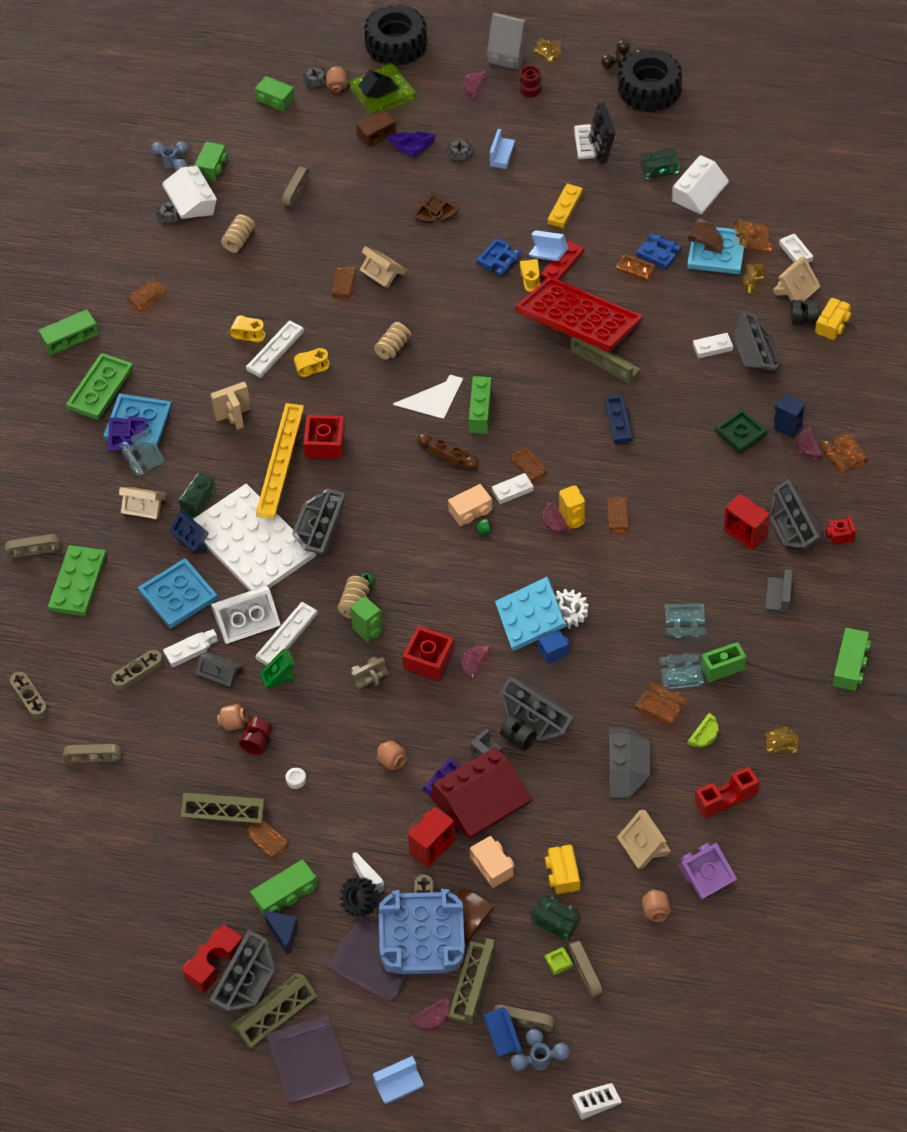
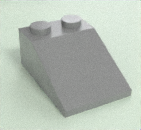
[487,13,525,70]

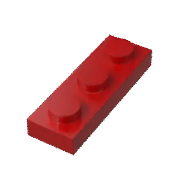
[541,241,584,280]

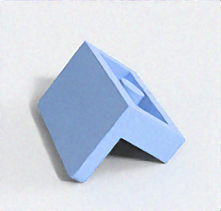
[490,129,515,169]
[529,230,568,261]
[373,1056,424,1104]

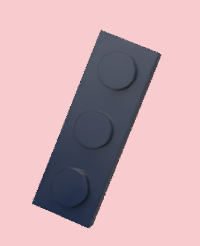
[604,395,632,444]

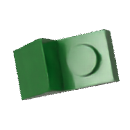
[260,649,295,689]

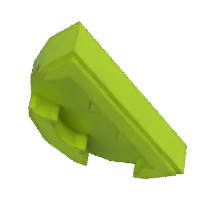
[688,713,719,747]

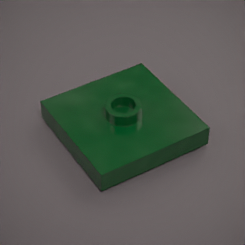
[715,409,768,454]

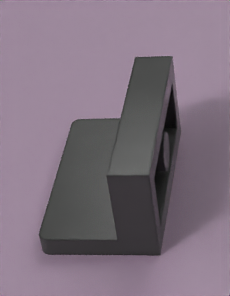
[765,569,793,613]
[195,652,243,687]

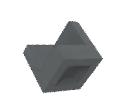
[470,728,501,758]

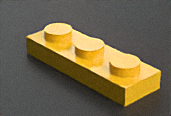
[548,184,583,228]

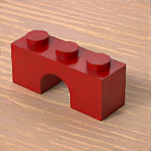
[694,766,759,819]
[182,924,243,993]

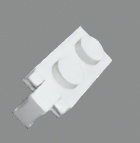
[163,629,218,667]

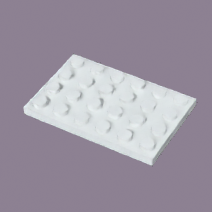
[193,484,316,591]

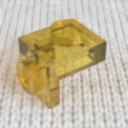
[533,37,561,62]
[743,264,765,293]
[766,726,799,753]

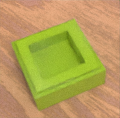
[545,947,573,976]

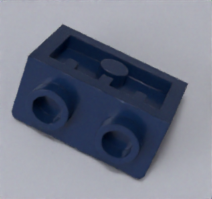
[169,511,209,553]

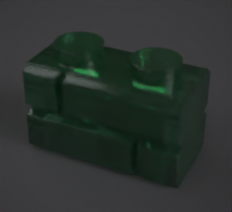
[640,148,680,179]
[179,473,216,518]
[531,895,580,941]

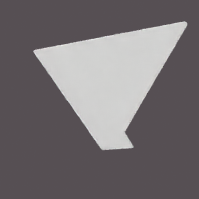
[393,375,463,419]

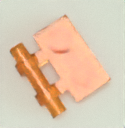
[734,219,773,251]
[821,432,868,472]
[636,682,687,726]

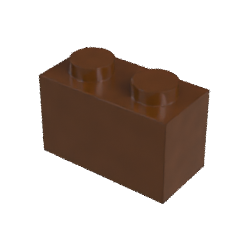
[356,110,396,148]

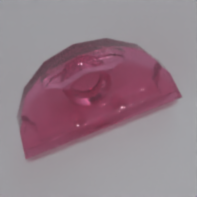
[463,71,485,98]
[797,427,822,460]
[542,501,570,534]
[462,645,491,679]
[410,997,450,1030]

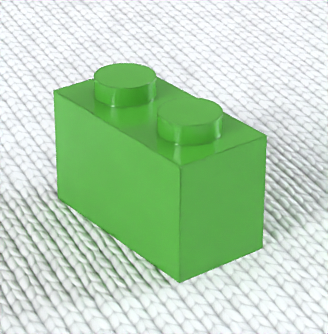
[255,76,295,112]
[194,142,228,181]
[350,596,383,643]
[701,642,746,683]

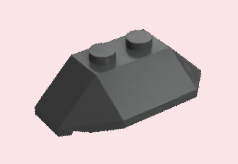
[734,311,781,371]
[770,479,822,548]
[292,489,345,555]
[500,676,575,741]
[609,727,650,799]
[209,929,275,1012]

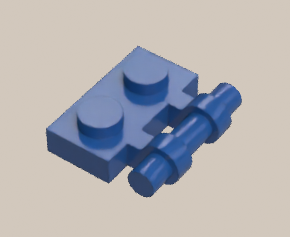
[636,233,682,270]
[476,238,521,277]

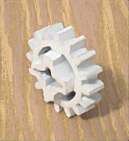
[556,589,588,629]

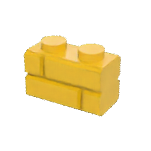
[815,298,852,340]
[559,486,585,529]
[545,845,580,894]

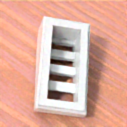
[574,124,595,159]
[352,852,385,893]
[572,1083,621,1120]

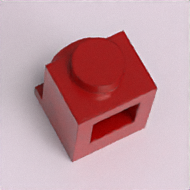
[825,515,856,545]

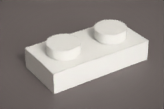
[779,233,813,263]
[693,333,733,359]
[492,473,534,504]

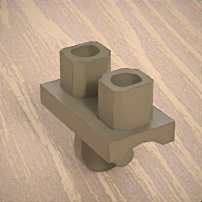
[351,657,389,690]

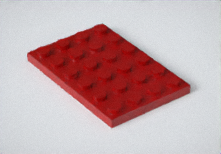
[515,276,643,352]

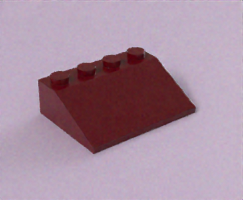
[430,747,532,839]

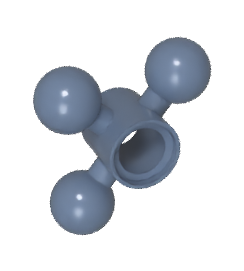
[151,141,189,171]
[511,1029,570,1071]

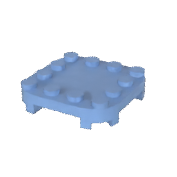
[379,889,465,974]

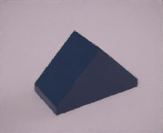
[264,911,298,954]

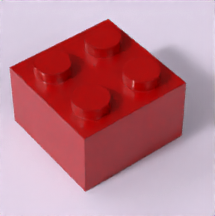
[303,415,345,459]
[723,494,770,550]
[402,626,455,681]
[408,806,456,868]

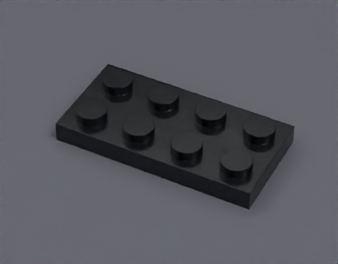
[588,102,616,164]

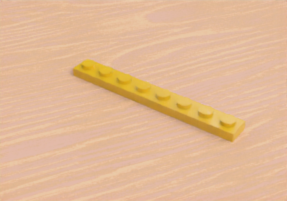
[256,403,304,520]

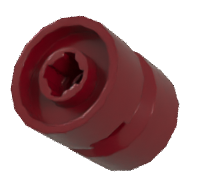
[519,65,541,98]
[238,717,273,755]

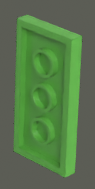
[66,353,134,420]
[48,545,106,616]

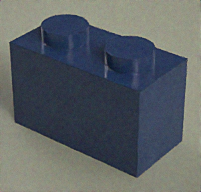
[773,394,805,439]

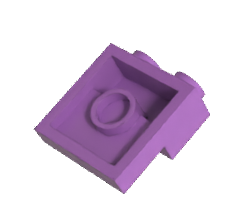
[678,843,737,900]

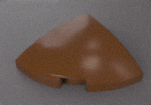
[412,191,460,222]
[688,218,723,254]
[457,888,494,943]

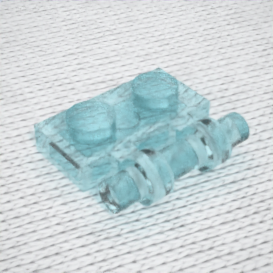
[119,429,165,476]
[665,603,706,638]
[659,652,703,689]

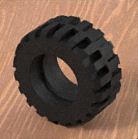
[364,4,427,66]
[618,49,682,112]

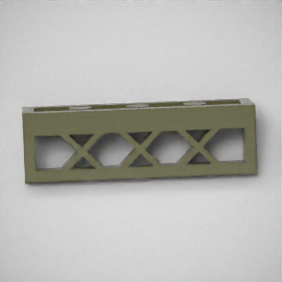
[571,337,640,384]
[181,793,267,824]
[448,938,495,1025]
[230,973,317,1048]

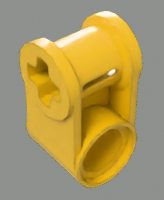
[520,259,540,292]
[229,316,266,343]
[294,348,330,377]

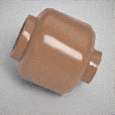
[326,66,348,93]
[217,704,248,732]
[377,740,407,771]
[642,890,671,922]

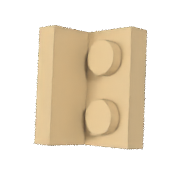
[360,246,407,288]
[773,257,820,302]
[210,381,251,430]
[119,487,167,519]
[617,810,671,869]

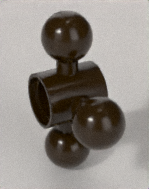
[601,40,643,68]

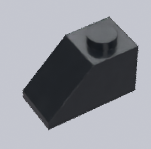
[358,69,400,99]

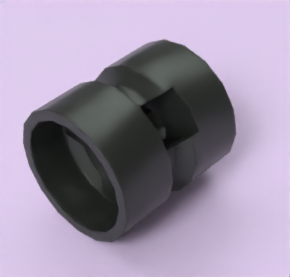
[791,300,818,323]
[500,714,538,751]

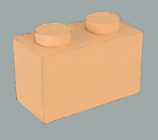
[448,484,492,526]
[470,836,515,888]

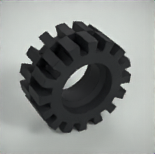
[339,878,379,916]

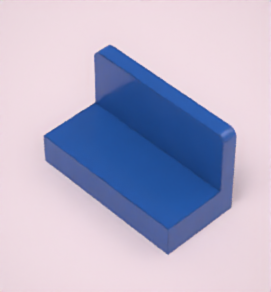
[483,1007,522,1057]

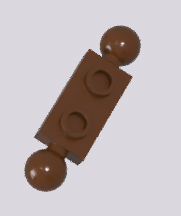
[417,433,479,471]

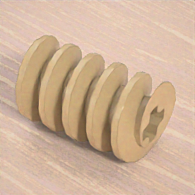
[221,215,256,253]
[374,322,411,360]
[338,576,369,619]

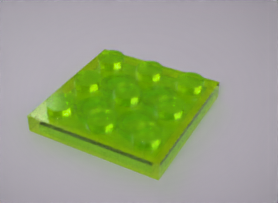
[348,63,417,115]

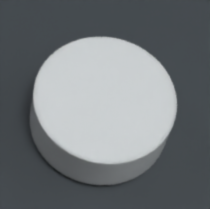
[286,768,306,789]

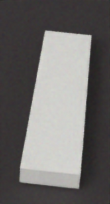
[246,320,304,378]
[255,602,318,666]

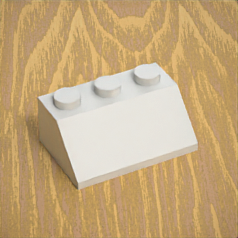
[672,155,729,215]
[162,166,217,219]
[211,586,281,644]

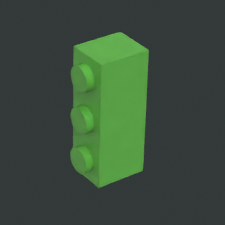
[39,309,99,356]
[469,376,492,434]
[833,627,871,691]
[250,859,318,918]

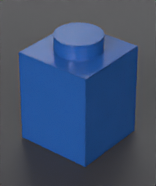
[538,630,570,664]

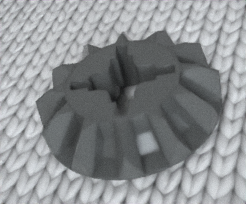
[302,66,327,87]
[446,138,473,161]
[156,201,181,223]

